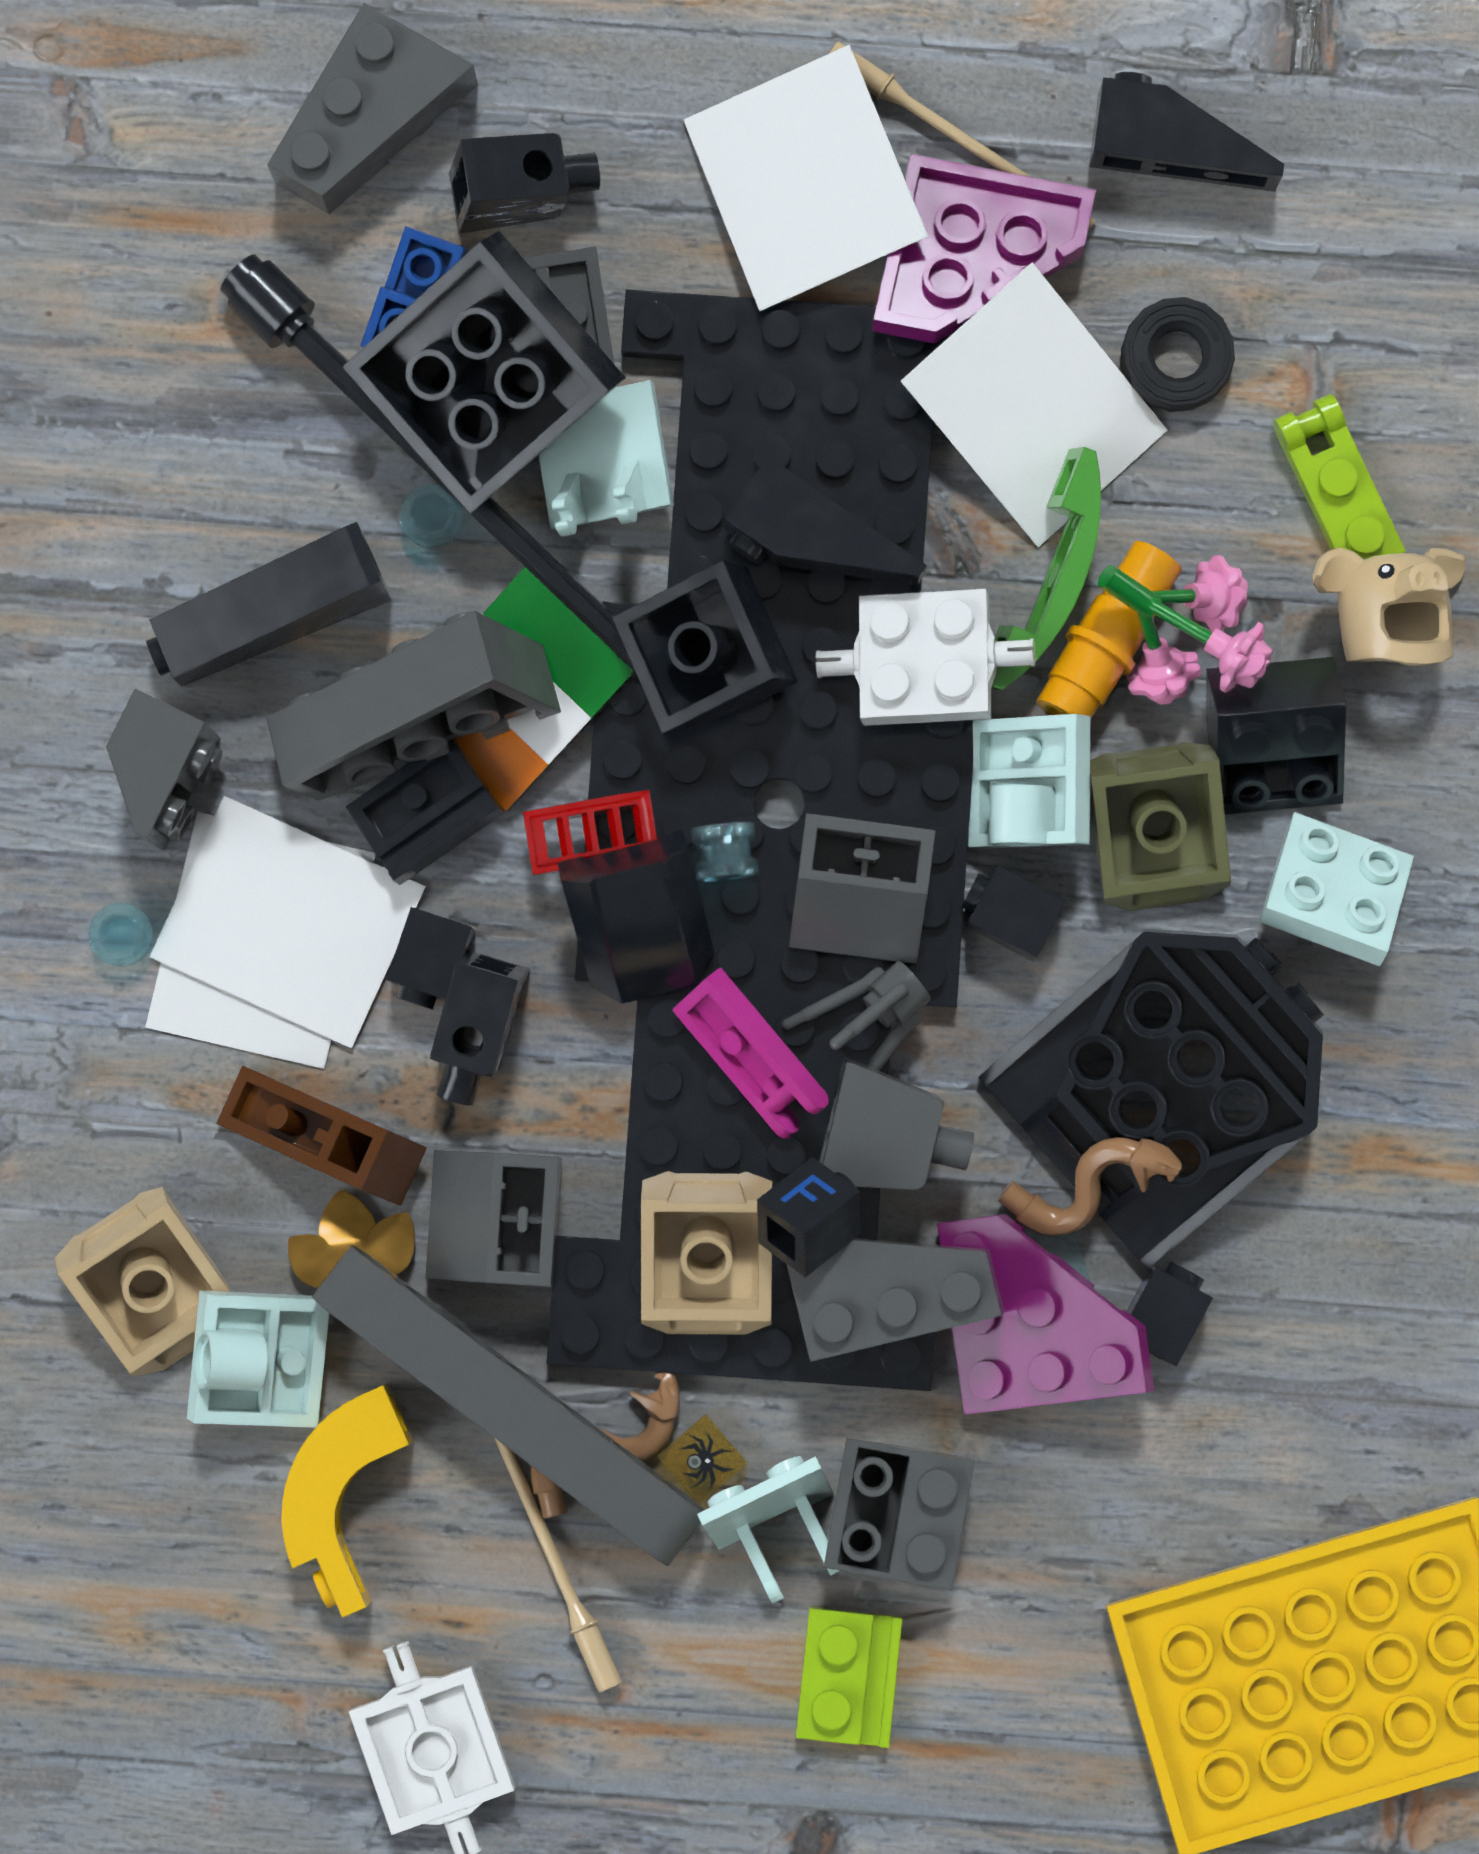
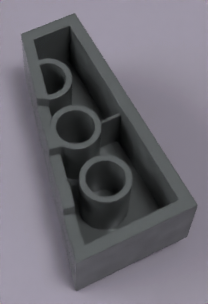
[266,610,561,801]

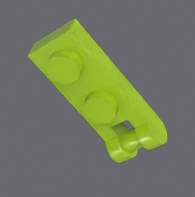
[1272,394,1406,560]

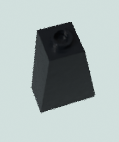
[146,522,392,687]

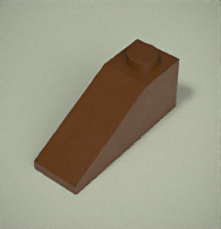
[216,1065,427,1206]

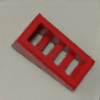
[523,790,657,876]

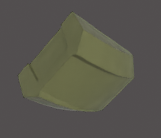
[1090,742,1231,911]

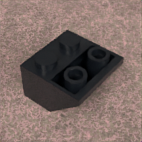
[1206,657,1346,815]

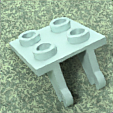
[539,380,674,537]
[697,1456,839,1604]

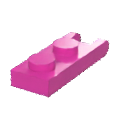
[672,967,829,1139]

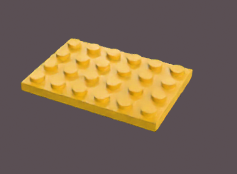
[1105,1496,1479,1854]

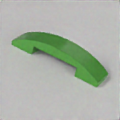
[991,447,1101,690]

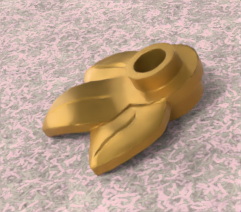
[288,1190,415,1288]

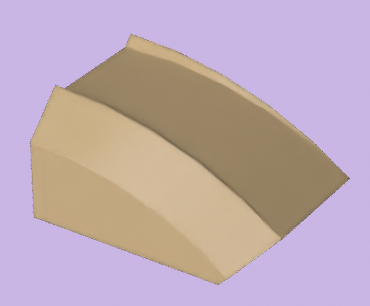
[641,1171,772,1335]
[55,1187,232,1377]

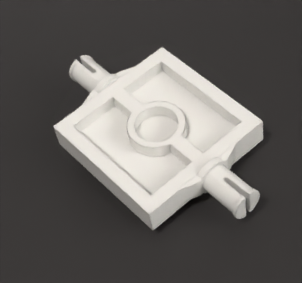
[816,589,1036,726]
[349,1641,515,1854]

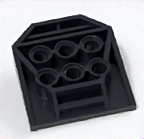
[978,929,1324,1270]

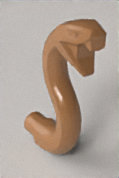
[997,1137,1182,1237]
[531,1372,680,1519]

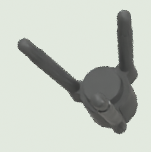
[781,961,931,1071]

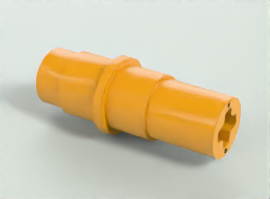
[1036,541,1182,719]

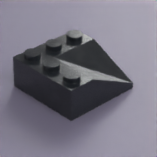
[343,231,626,514]

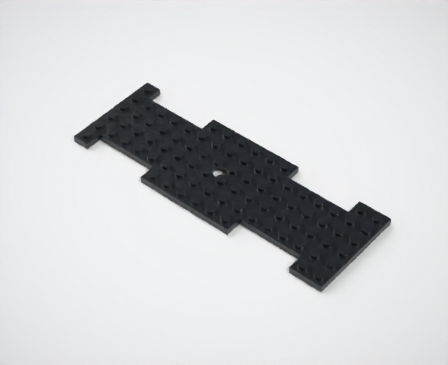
[546,289,973,1391]

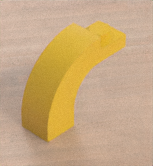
[281,1383,414,1618]

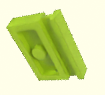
[795,1606,902,1748]

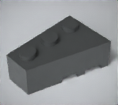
[267,3,478,214]
[787,1238,1005,1362]

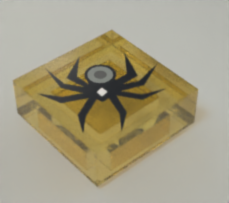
[657,1413,748,1505]

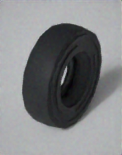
[1121,297,1235,412]

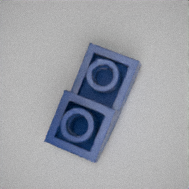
[360,226,468,348]

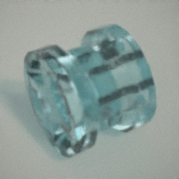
[691,822,759,882]

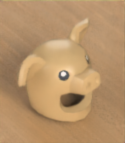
[1312,547,1465,666]

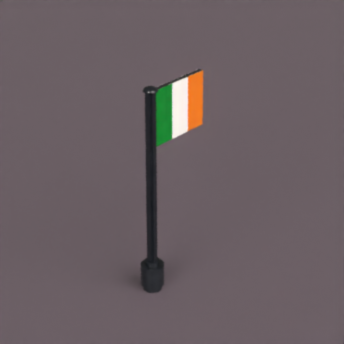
[220,254,638,811]

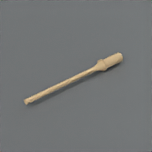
[830,41,1096,230]
[494,1438,622,1693]

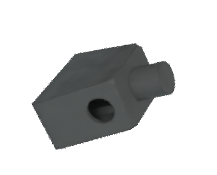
[819,1058,974,1190]

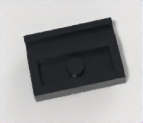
[345,739,504,885]

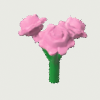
[1098,555,1273,705]

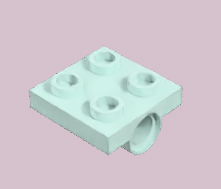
[968,714,1091,849]
[1259,812,1414,966]
[187,1290,329,1428]

